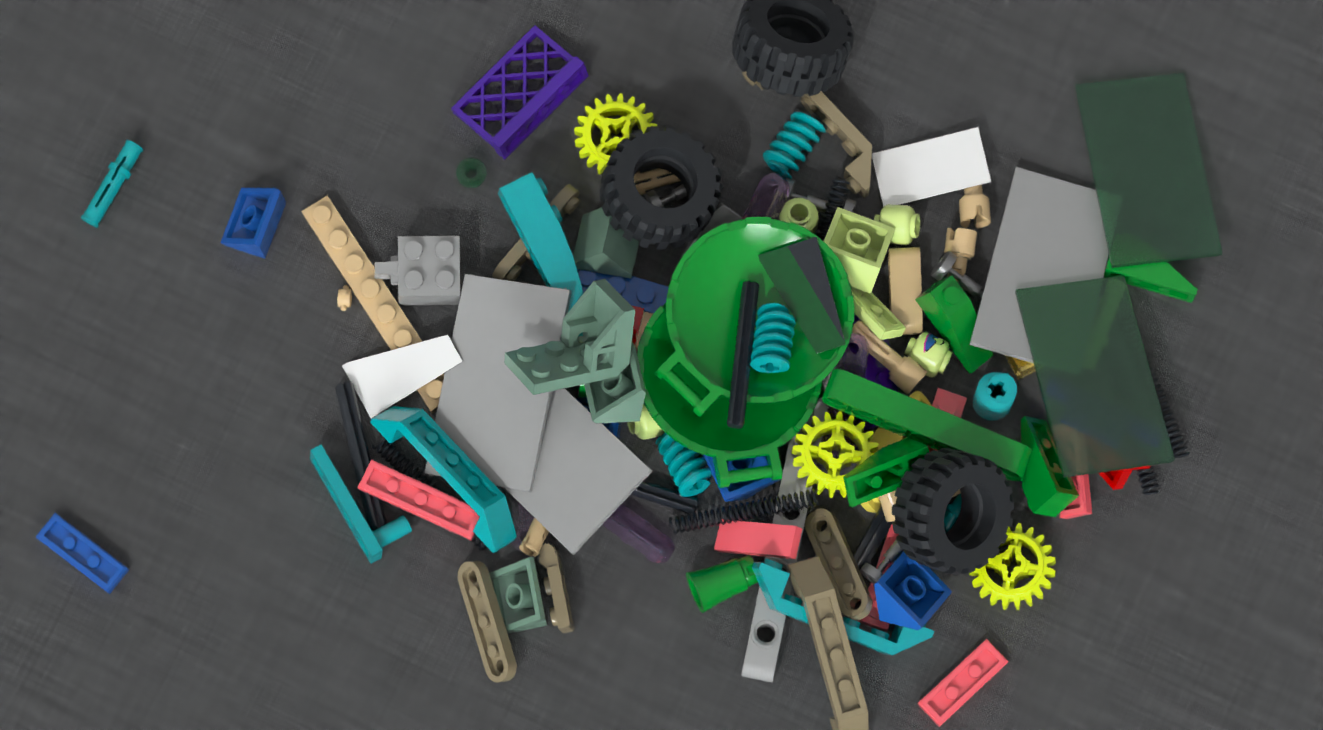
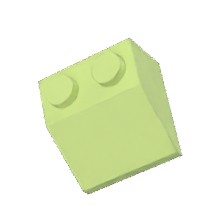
[824,207,896,294]

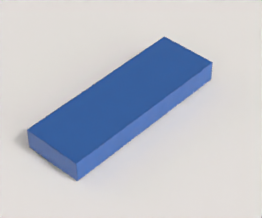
[36,513,129,594]

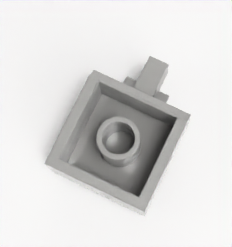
[374,236,460,306]

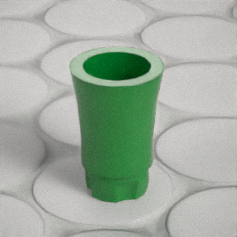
[686,555,758,613]

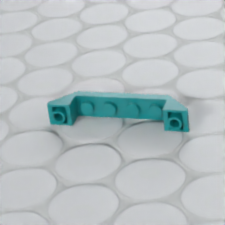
[370,406,517,553]
[752,558,934,655]

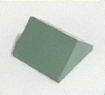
[573,207,640,278]
[584,343,646,423]
[489,557,547,634]

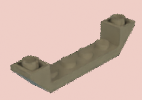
[742,71,872,199]
[787,556,869,730]

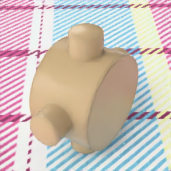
[337,285,352,311]

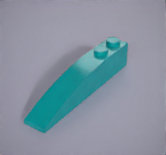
[498,172,583,337]

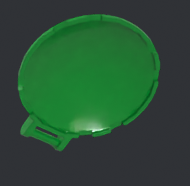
[654,217,855,417]
[637,303,822,488]

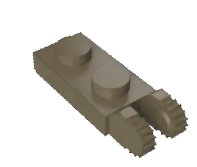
[538,543,575,633]

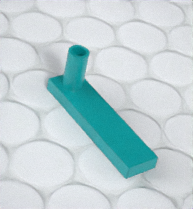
[310,444,412,564]

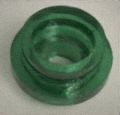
[456,158,487,188]

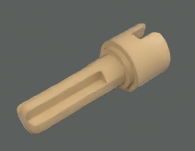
[959,184,991,228]
[944,228,977,289]
[851,321,927,395]

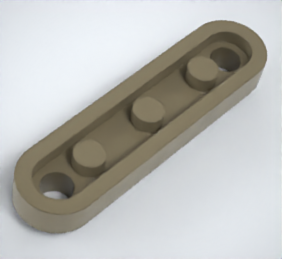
[492,184,581,281]
[805,508,873,620]
[458,561,517,683]

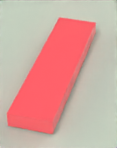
[358,459,480,541]

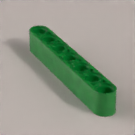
[822,369,1032,482]

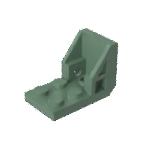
[504,279,635,395]

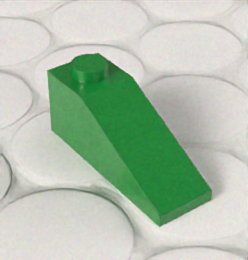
[1103,234,1198,303]
[915,275,993,374]
[1020,416,1079,517]
[843,437,929,507]

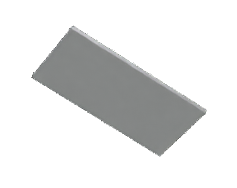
[969,167,1122,376]
[425,274,572,493]
[505,388,652,555]

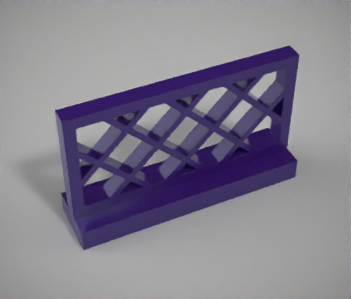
[451,25,589,160]

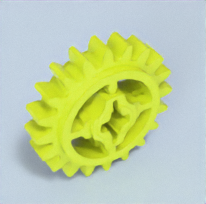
[574,93,658,175]
[792,411,879,498]
[969,523,1056,610]

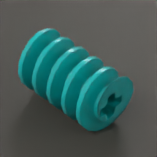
[763,111,826,180]
[750,303,796,373]
[973,372,1017,421]
[655,433,712,497]

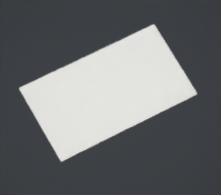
[872,127,991,207]

